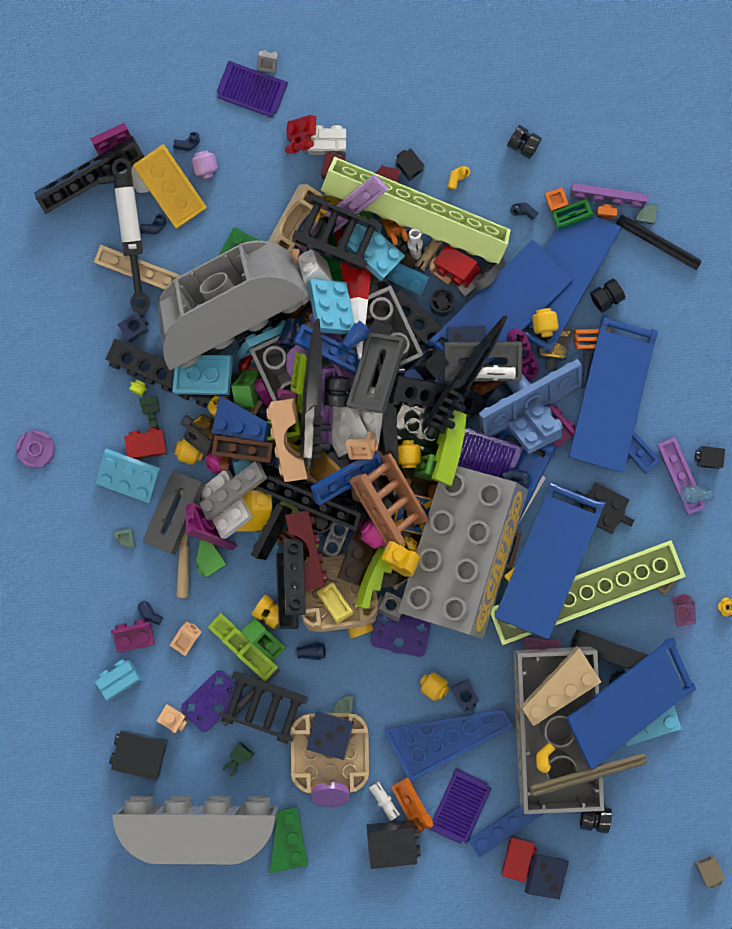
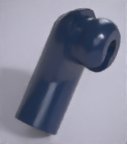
[173,132,200,151]
[510,202,539,220]
[140,214,166,234]
[501,469,530,485]
[138,601,163,625]

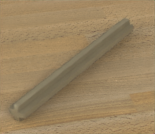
[530,753,647,796]

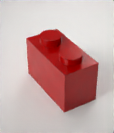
[433,245,480,288]
[124,427,168,459]
[501,836,537,882]

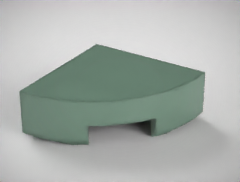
[635,205,658,225]
[113,529,136,548]
[333,695,353,713]

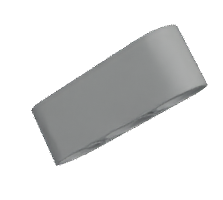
[323,522,350,557]

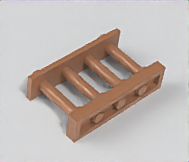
[349,453,429,545]

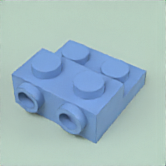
[508,403,563,454]

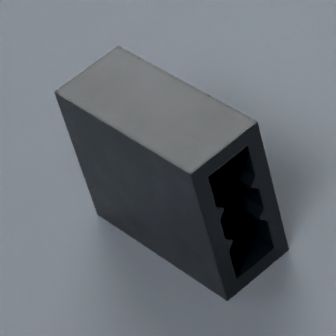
[109,730,168,780]
[366,820,421,869]

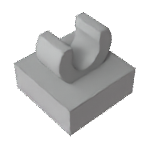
[257,49,278,73]

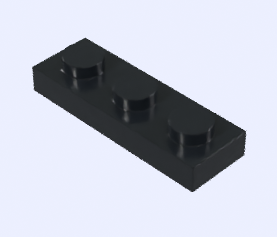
[251,504,293,560]

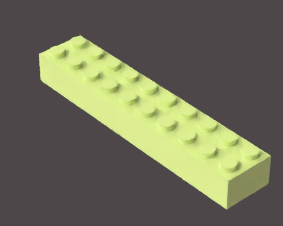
[320,157,511,264]
[491,540,686,645]

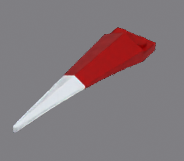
[336,230,371,360]

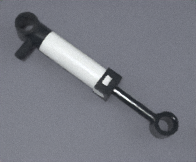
[97,158,150,312]

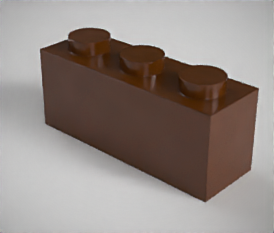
[212,435,275,464]

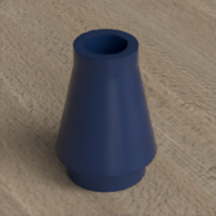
[278,318,297,349]
[297,641,326,661]

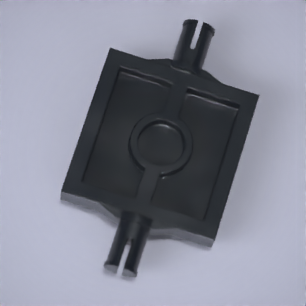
[575,482,634,534]

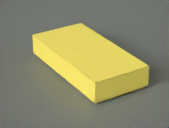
[316,582,354,624]

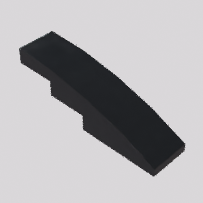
[570,629,648,669]

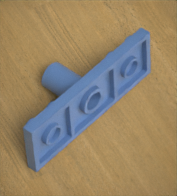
[479,359,582,436]

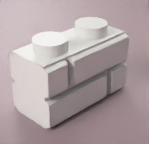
[308,125,346,155]

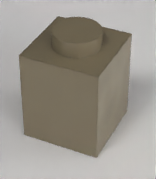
[695,855,725,888]

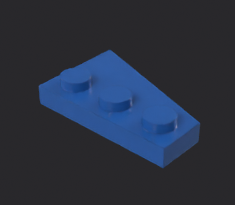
[212,395,270,442]

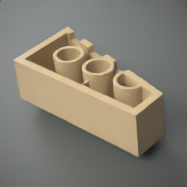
[520,646,601,726]

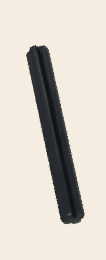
[616,215,702,270]

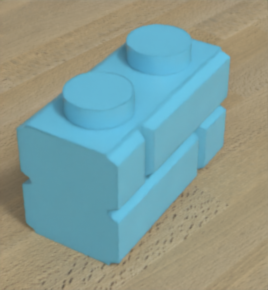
[95,659,142,701]

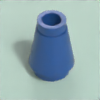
[342,320,371,350]

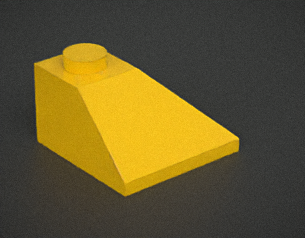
[235,490,272,532]

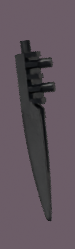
[425,315,507,438]
[300,318,331,467]
[375,353,405,500]

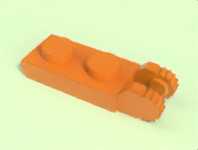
[378,216,409,246]
[391,778,433,833]

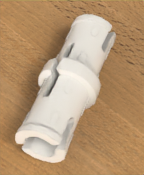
[407,228,423,259]
[476,365,516,380]
[369,781,400,821]

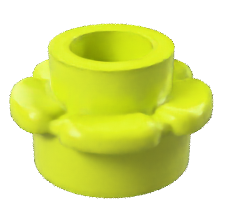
[129,380,147,396]

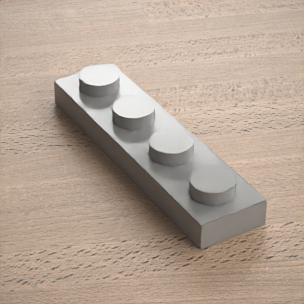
[199,461,267,520]

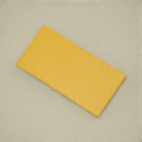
[132,144,207,229]

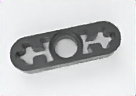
[472,256,506,290]

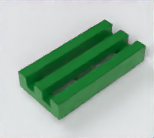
[551,198,594,230]

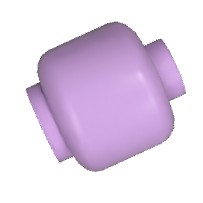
[191,150,218,179]

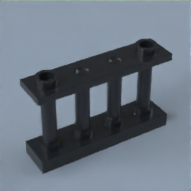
[292,195,383,272]
[276,539,306,629]
[218,671,309,744]

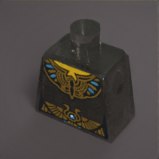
[536,328,574,371]
[180,414,222,456]

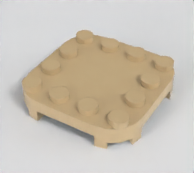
[301,555,378,632]
[290,713,369,793]

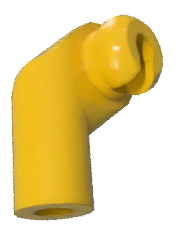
[447,166,470,190]
[536,742,555,773]

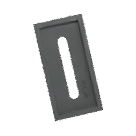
[346,333,407,414]
[444,341,522,382]
[143,471,205,555]

